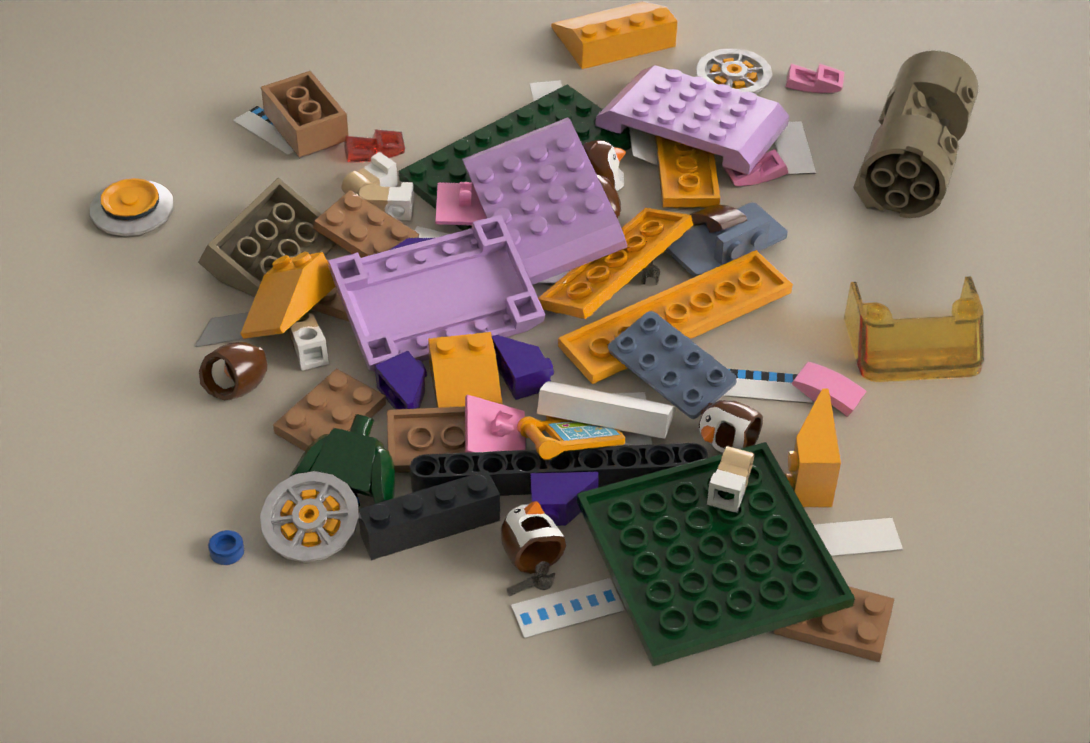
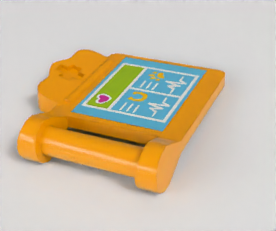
[517,416,626,459]

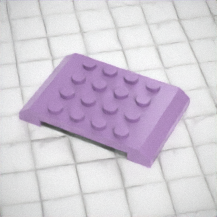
[595,65,789,174]
[462,118,628,285]
[328,215,545,372]

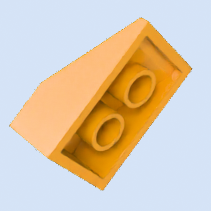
[240,252,336,339]
[428,332,503,408]
[785,388,841,507]

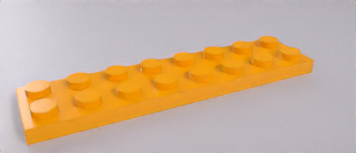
[558,250,793,384]

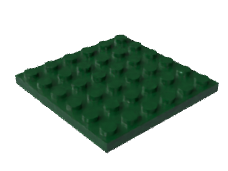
[577,442,855,666]

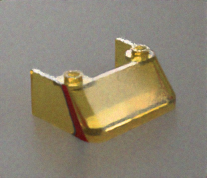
[844,276,984,382]

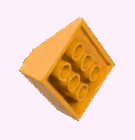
[551,2,678,69]

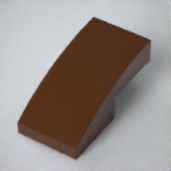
[689,205,747,233]

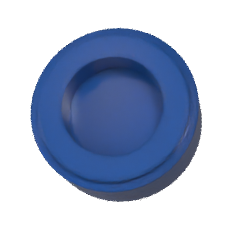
[208,530,244,565]

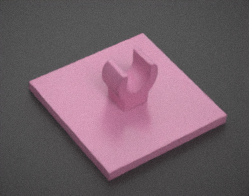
[435,182,487,225]
[465,395,526,453]

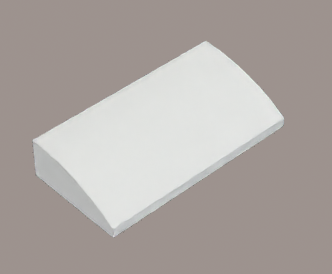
[537,381,676,439]

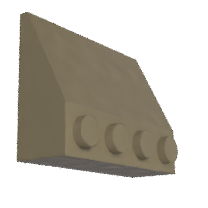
[198,177,336,297]

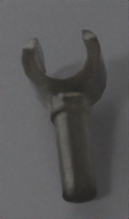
[641,261,660,285]
[506,562,555,596]

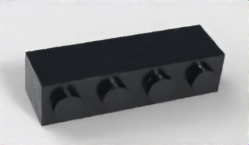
[358,470,500,560]

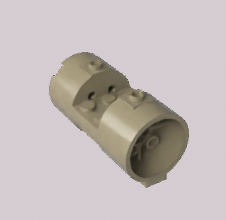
[853,50,978,218]

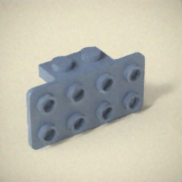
[666,203,788,277]
[608,311,737,419]

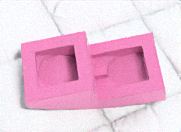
[785,63,844,93]
[723,149,788,186]
[791,362,866,417]

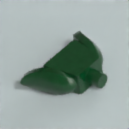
[288,414,395,504]

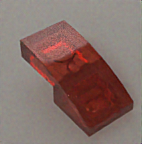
[344,129,405,162]

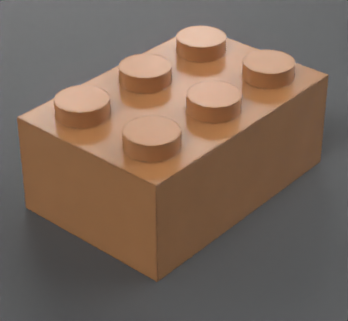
[261,71,349,157]

